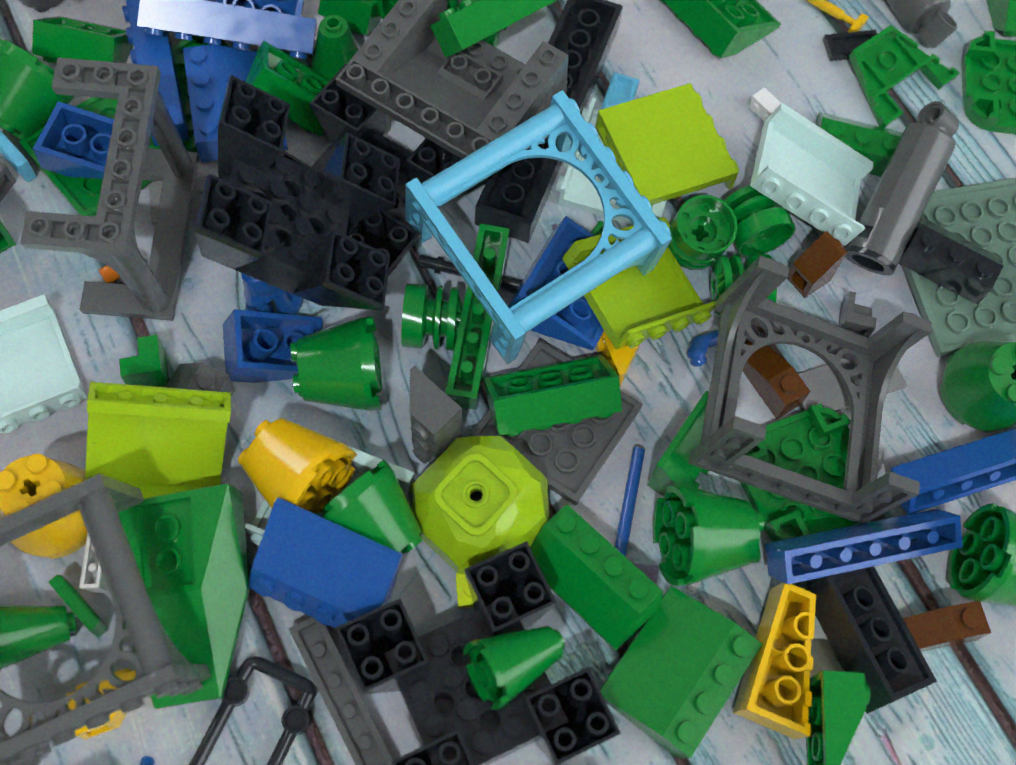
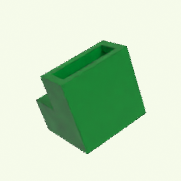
[119,335,169,387]

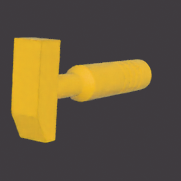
[807,0,869,32]

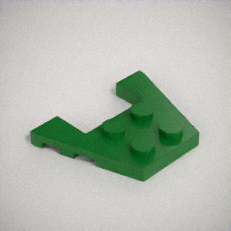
[848,25,960,128]

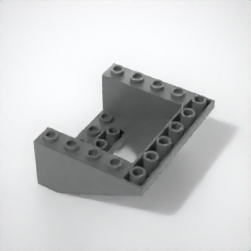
[335,0,568,159]

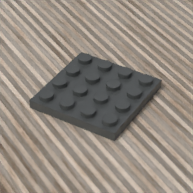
[471,340,643,506]

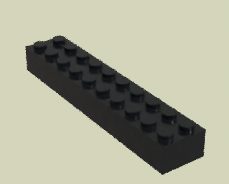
[475,0,623,243]

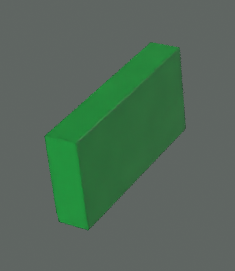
[48,574,108,638]

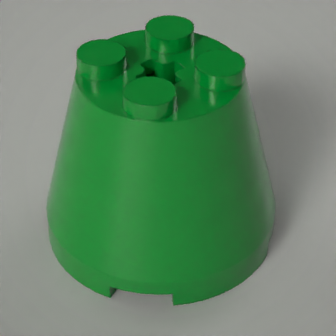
[0,39,76,140]
[290,316,383,411]
[940,341,1016,433]
[316,459,423,555]
[653,485,764,586]
[947,503,1016,607]

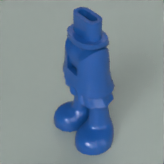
[241,273,302,315]

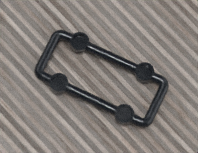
[189,656,316,765]

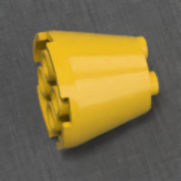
[238,418,357,514]
[0,454,88,559]

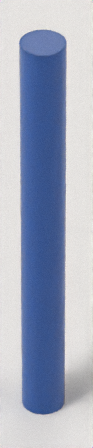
[615,447,645,557]

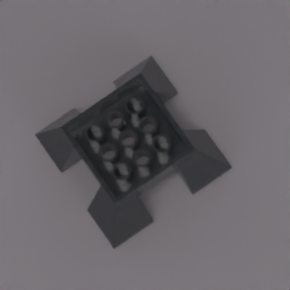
[280,64,461,277]
[195,75,400,311]
[335,541,621,765]

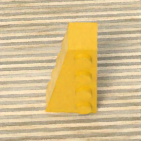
[732,583,816,739]

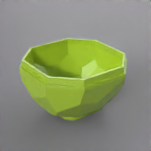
[411,436,549,574]

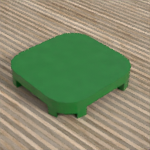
[961,31,1016,135]
[740,404,859,541]

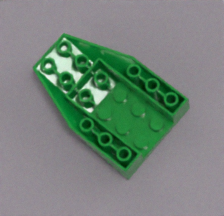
[118,483,249,709]

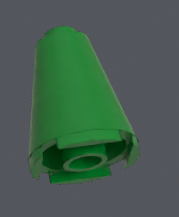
[311,15,360,80]
[0,605,77,670]
[464,626,565,710]

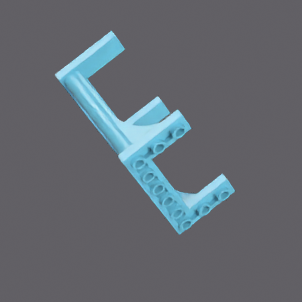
[405,90,672,365]

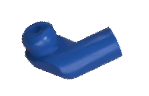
[687,330,719,367]

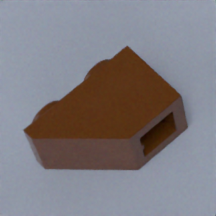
[787,231,847,298]

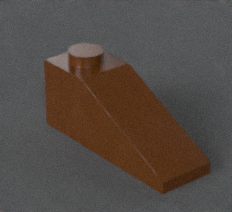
[741,335,811,419]
[903,601,991,652]

